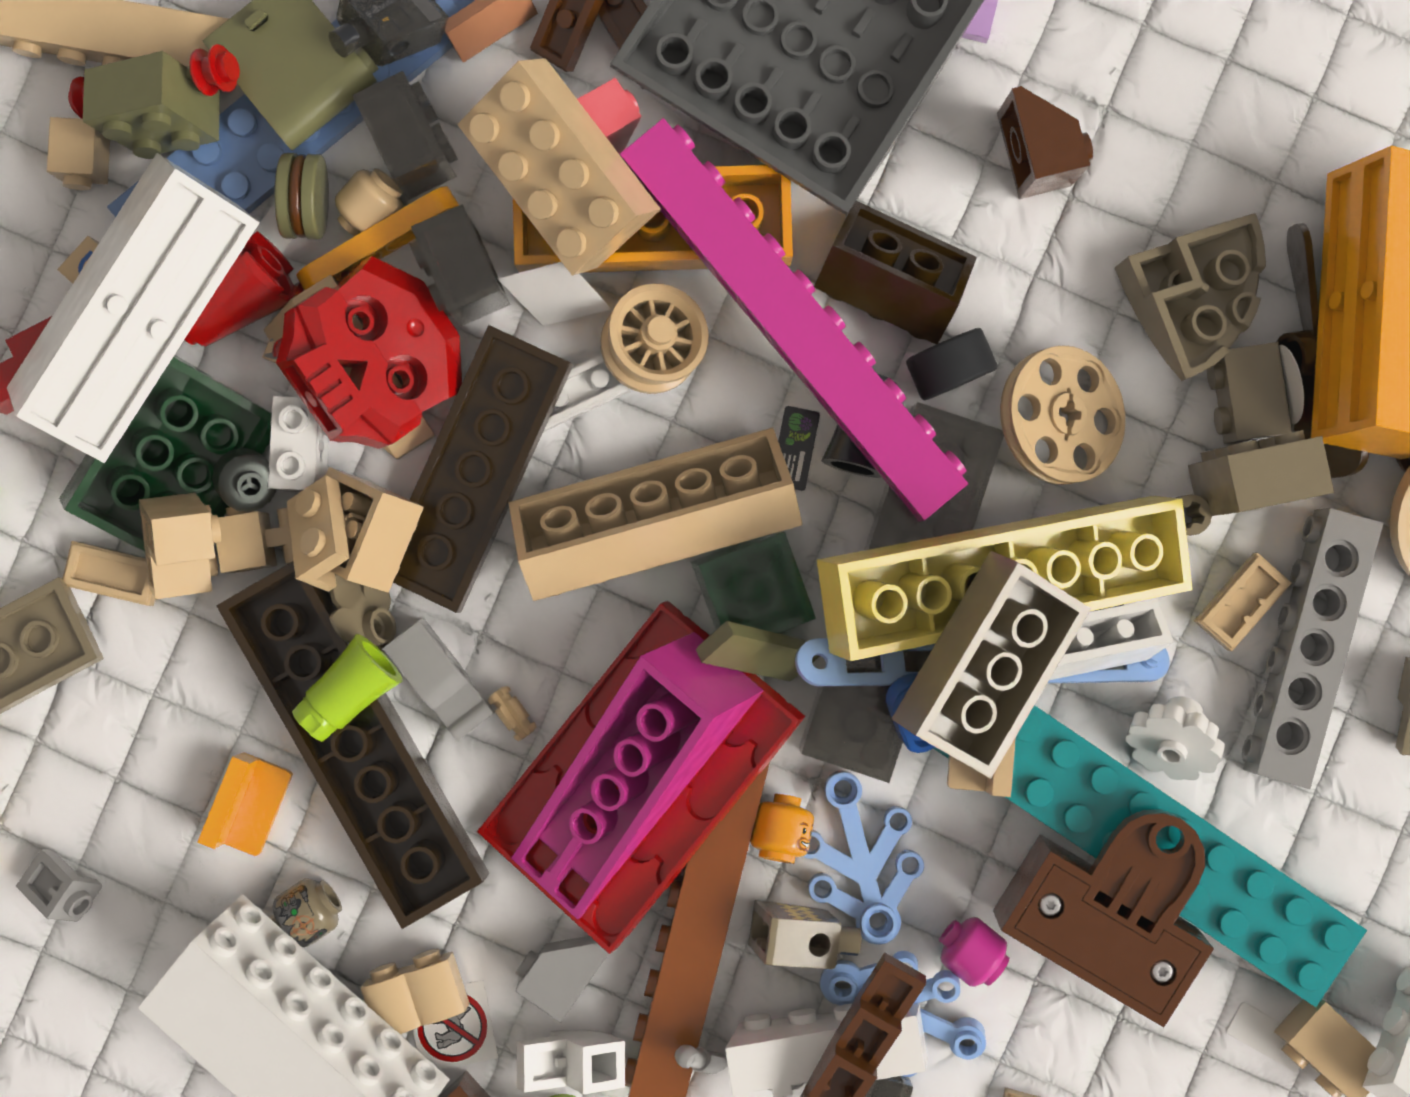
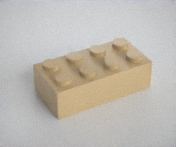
[457,58,661,276]

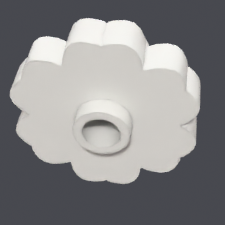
[1126,696,1225,781]

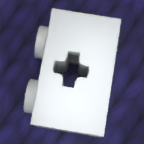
[268,396,329,492]

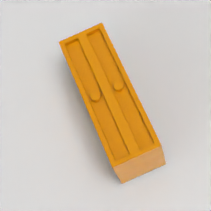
[1311,145,1410,459]

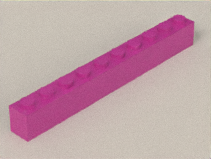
[620,118,969,522]

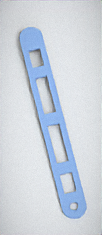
[795,638,1170,686]

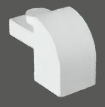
[517,1030,625,1094]

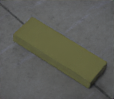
[696,621,820,682]

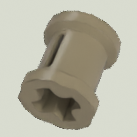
[1176,494,1212,536]

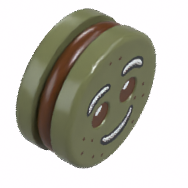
[274,152,329,240]

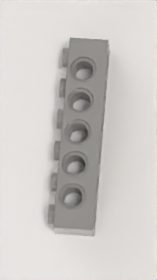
[1242,508,1384,789]

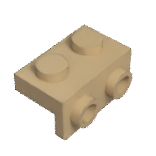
[287,475,349,592]

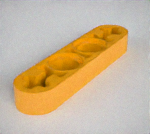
[296,186,460,291]

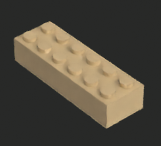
[508,428,803,601]

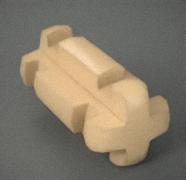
[488,686,536,741]

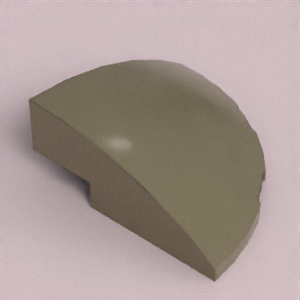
[1115,213,1266,381]

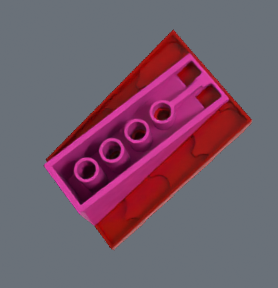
[477,600,806,954]

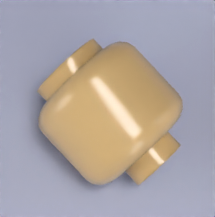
[335,168,403,236]

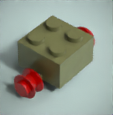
[68,44,240,159]

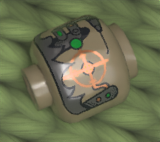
[271,878,342,947]

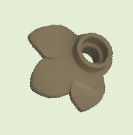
[329,574,396,650]

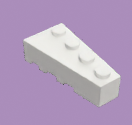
[725,1003,928,1097]

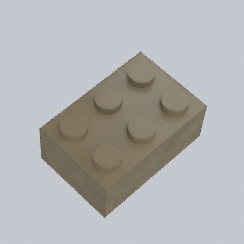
[1188,430,1334,516]

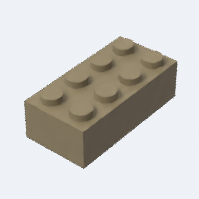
[891,551,1091,778]

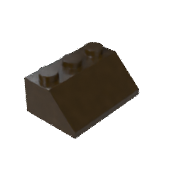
[814,201,977,345]

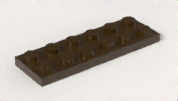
[393,325,574,613]

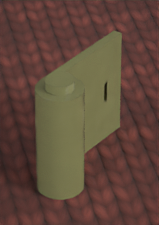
[203,0,379,151]

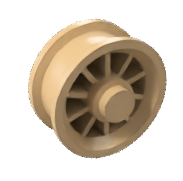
[600,283,709,394]

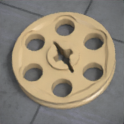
[1000,346,1125,485]

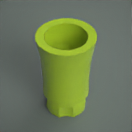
[292,634,403,742]

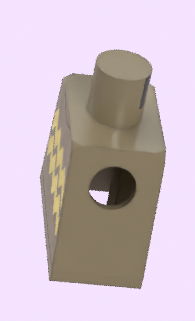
[748,900,862,969]

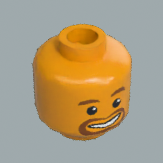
[750,794,814,864]

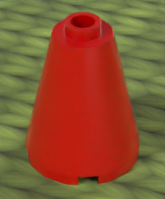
[184,231,303,347]

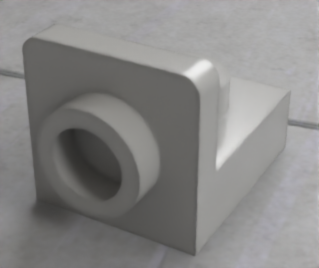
[16,849,102,922]

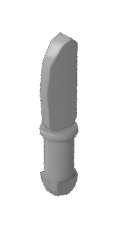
[674,1045,728,1074]

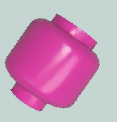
[939,917,1010,987]

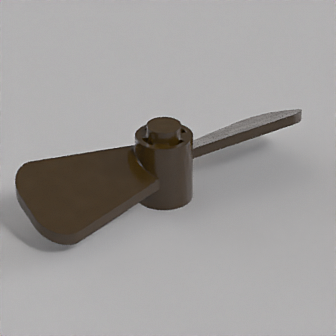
[1276,223,1369,479]

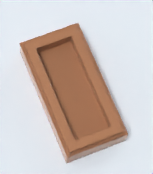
[440,0,538,63]

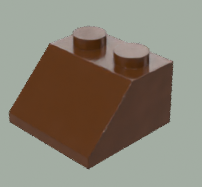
[997,86,1093,199]

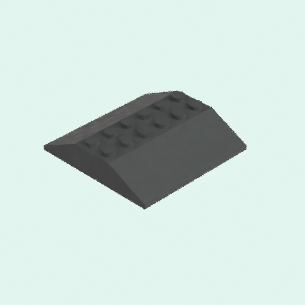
[610,0,984,215]

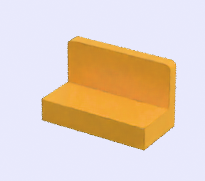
[197,752,293,856]

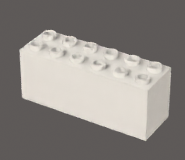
[7,153,260,463]
[138,894,450,1097]

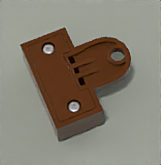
[993,809,1214,1028]

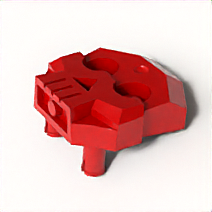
[272,256,462,449]

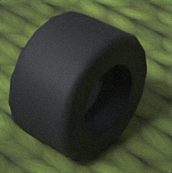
[906,328,998,401]

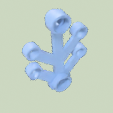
[803,770,924,945]
[820,951,986,1077]

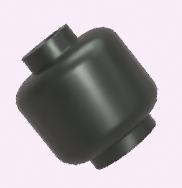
[212,448,277,512]

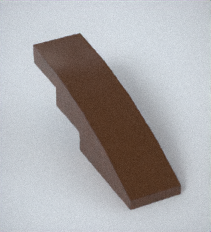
[800,952,926,1097]

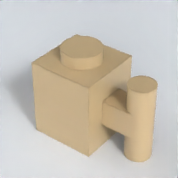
[216,507,293,573]

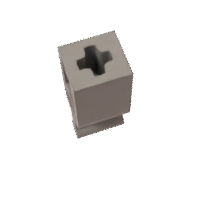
[382,619,495,741]

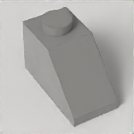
[515,936,609,1023]

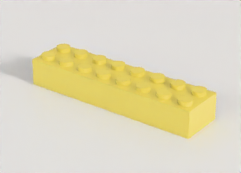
[817,496,1192,661]

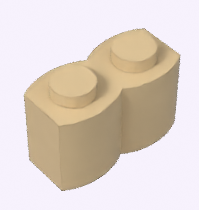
[360,948,470,1034]

